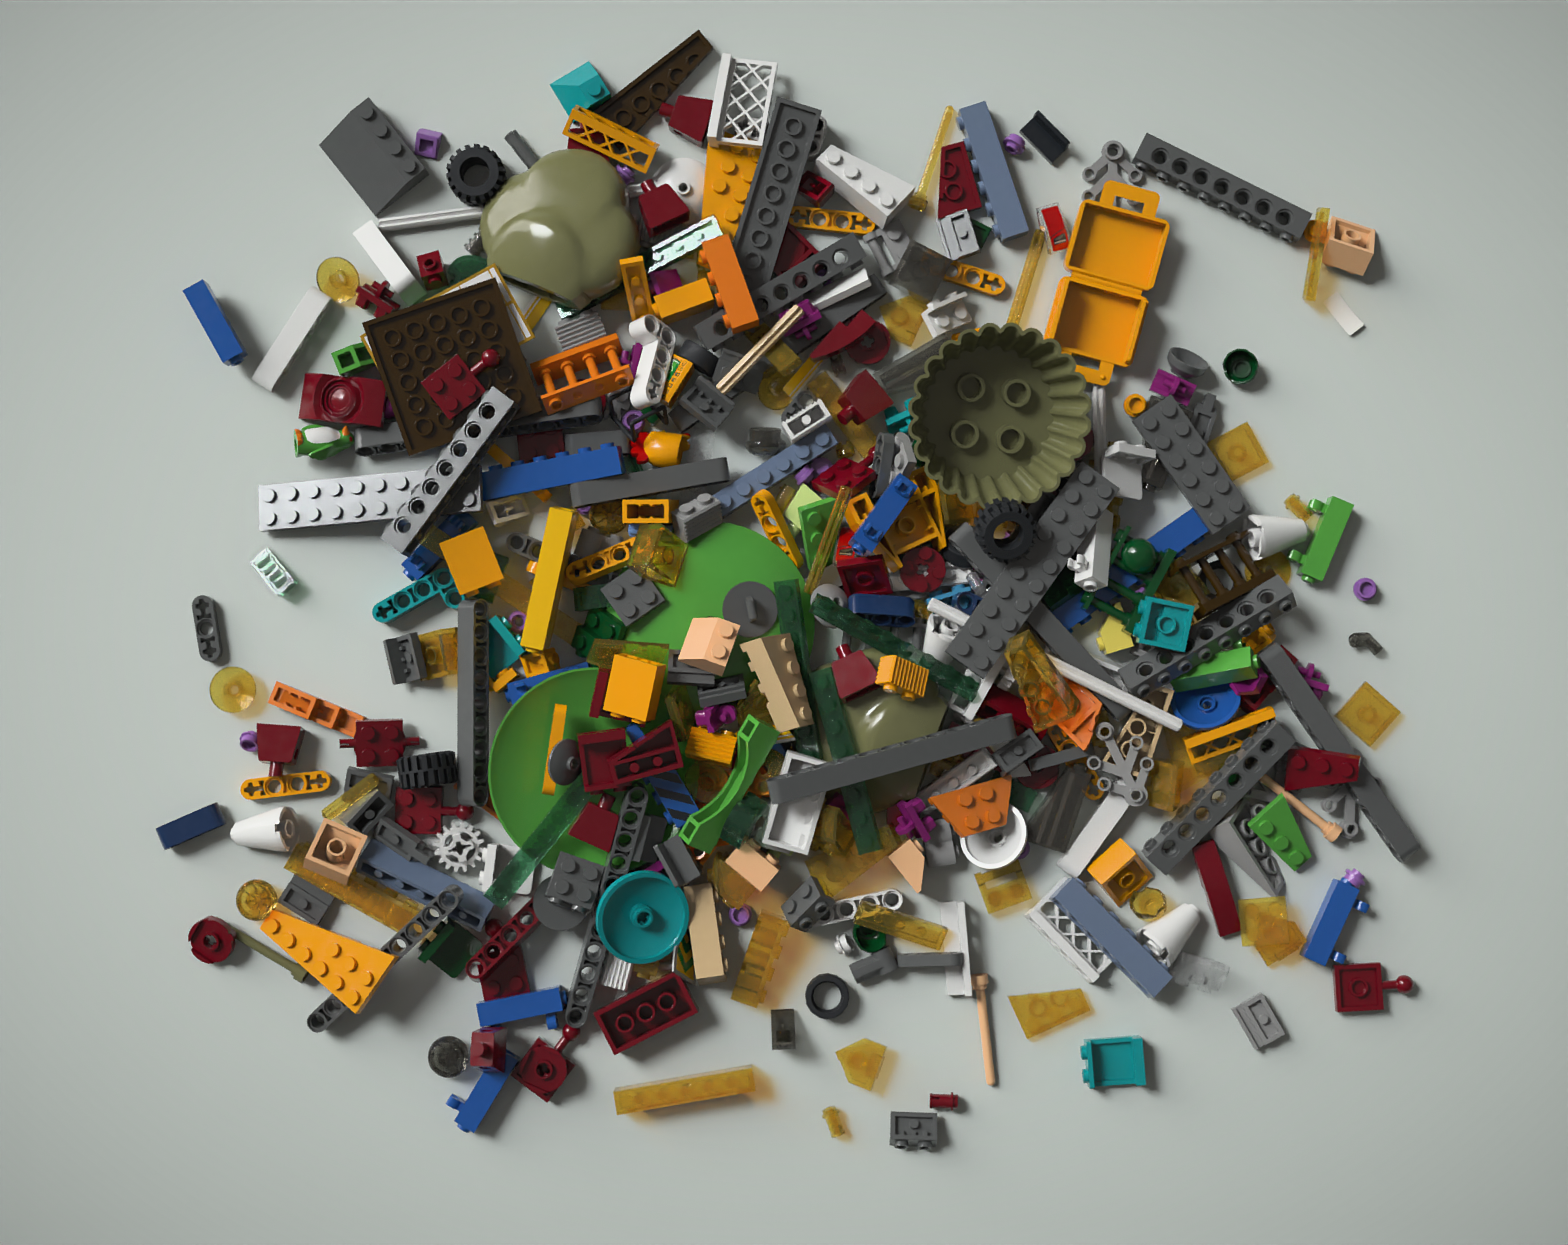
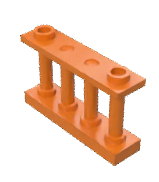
[530,333,634,415]

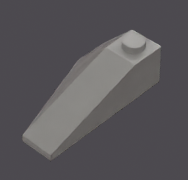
[1209,798,1284,898]

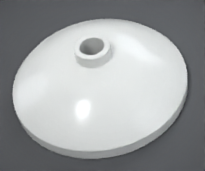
[652,158,706,226]
[960,804,1028,870]

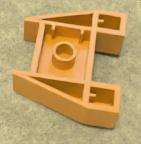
[842,466,946,573]

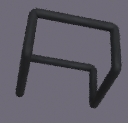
[608,385,669,442]

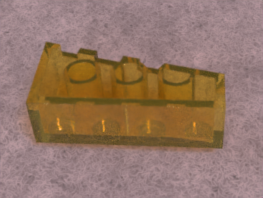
[1004,629,1079,733]
[804,822,902,897]
[730,909,790,1008]

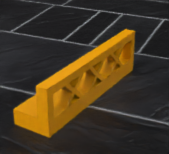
[562,105,660,174]
[1182,706,1276,765]

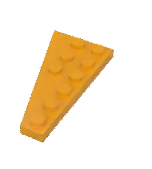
[697,131,762,269]
[260,910,399,1014]

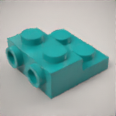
[1133,596,1195,652]

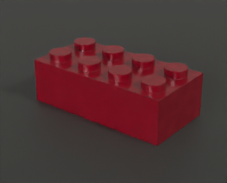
[593,971,699,1055]

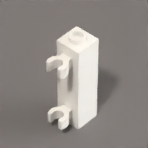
[1067,509,1113,592]

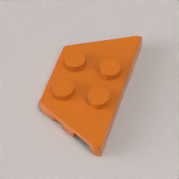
[1022,675,1103,753]
[928,775,1012,838]

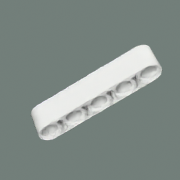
[252,286,333,393]
[1056,776,1139,879]
[812,888,903,928]

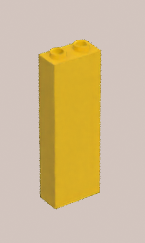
[520,506,579,653]

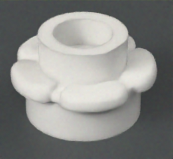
[834,934,855,956]

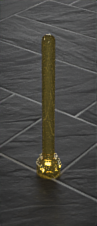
[908,105,954,211]

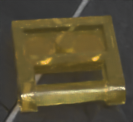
[974,859,1032,914]

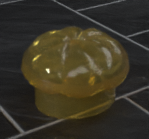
[589,501,628,535]
[236,879,278,921]

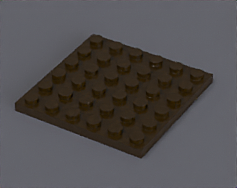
[362,277,542,456]

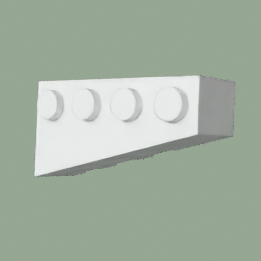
[812,145,916,230]

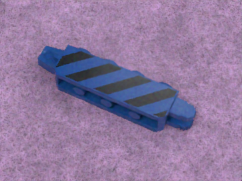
[626,723,699,830]

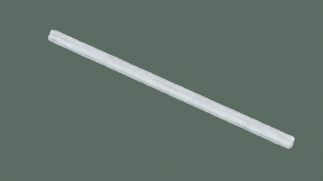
[379,183,644,232]
[927,598,1183,731]

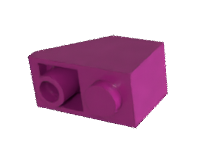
[648,269,683,299]

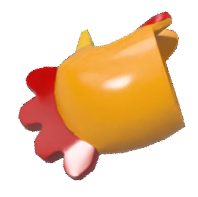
[631,429,691,468]

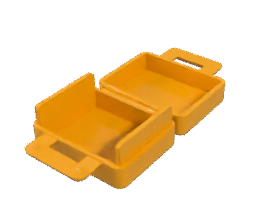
[1043,180,1170,386]

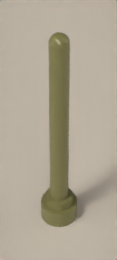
[217,917,309,984]

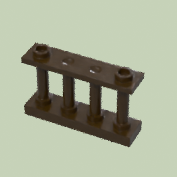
[1168,530,1276,621]

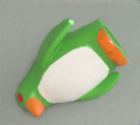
[294,424,354,460]

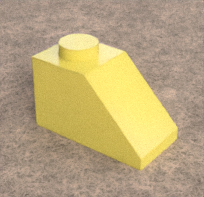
[1096,602,1134,655]

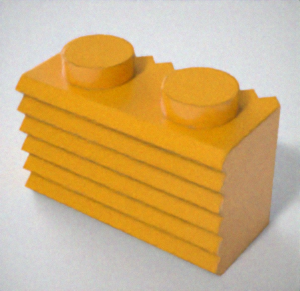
[875,655,929,701]
[685,726,738,768]

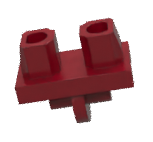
[355,280,401,318]

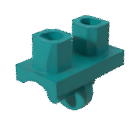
[884,397,914,434]

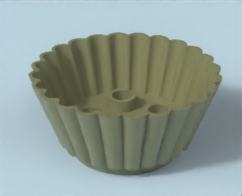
[908,322,1092,509]

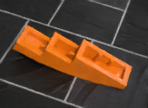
[268,681,367,738]

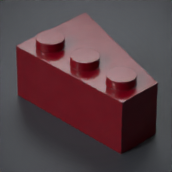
[607,719,684,785]

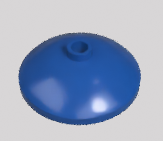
[1170,683,1241,730]

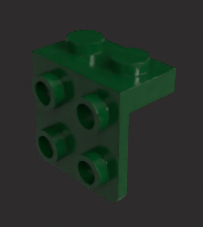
[417,916,483,978]

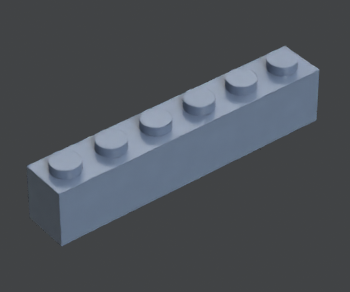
[956,101,1029,244]
[712,423,838,519]
[355,839,497,932]
[1049,877,1173,998]

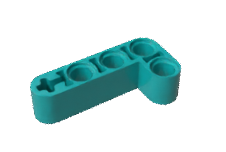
[372,568,468,624]

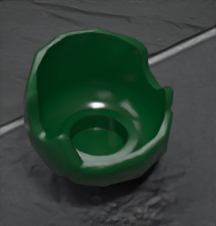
[1222,349,1258,384]
[1121,538,1158,575]
[852,915,888,953]

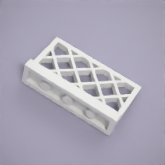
[707,53,778,149]
[1024,876,1112,983]

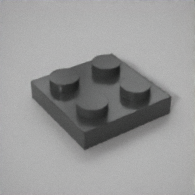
[600,563,666,628]

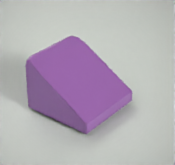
[414,128,442,159]

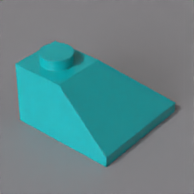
[550,61,611,124]

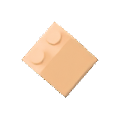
[1319,216,1375,276]
[678,617,740,676]
[303,818,368,885]
[725,837,781,892]
[886,838,925,894]

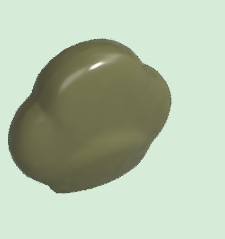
[480,149,641,310]
[790,646,950,814]

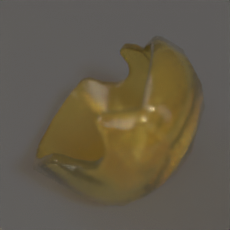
[1129,886,1168,922]

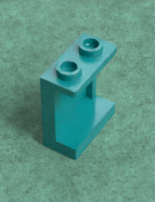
[1080,1035,1146,1089]

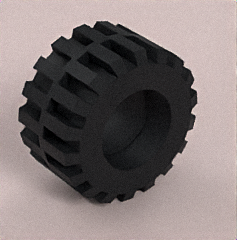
[446,144,507,206]
[973,497,1037,563]
[396,750,457,790]

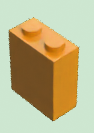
[651,278,715,325]
[622,499,679,523]
[439,526,504,598]
[603,653,666,724]

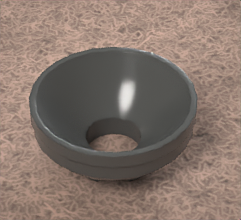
[1167,347,1208,380]

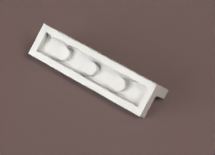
[948,648,1011,720]
[939,900,972,996]

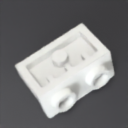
[921,291,972,339]

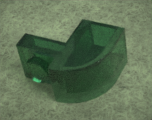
[447,255,488,288]
[719,791,768,849]

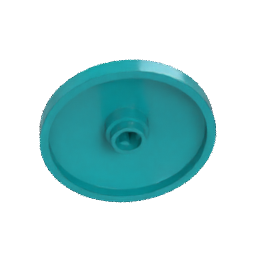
[596,870,689,964]

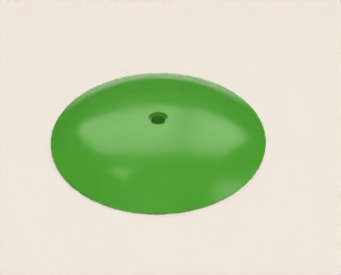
[607,522,815,728]
[488,667,699,871]

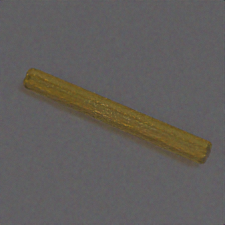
[1006,229,1047,325]
[804,485,853,595]

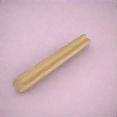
[716,305,804,395]

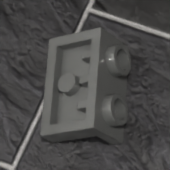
[889,1111,937,1150]

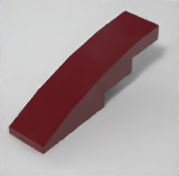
[1192,839,1242,937]

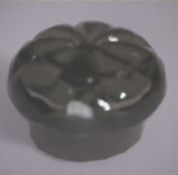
[745,427,786,456]
[428,1036,470,1078]

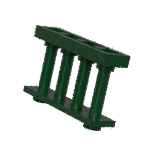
[1080,525,1177,635]

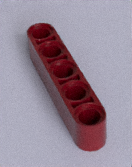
[465,896,542,983]

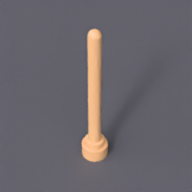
[1259,774,1342,842]
[971,973,995,1086]

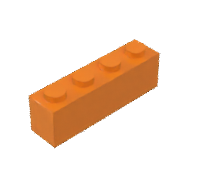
[699,234,759,334]

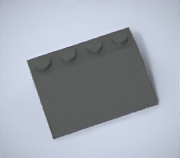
[319,97,430,216]

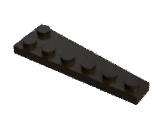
[594,29,713,151]

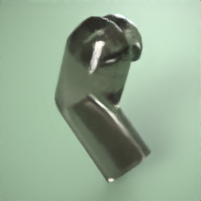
[1348,632,1383,655]

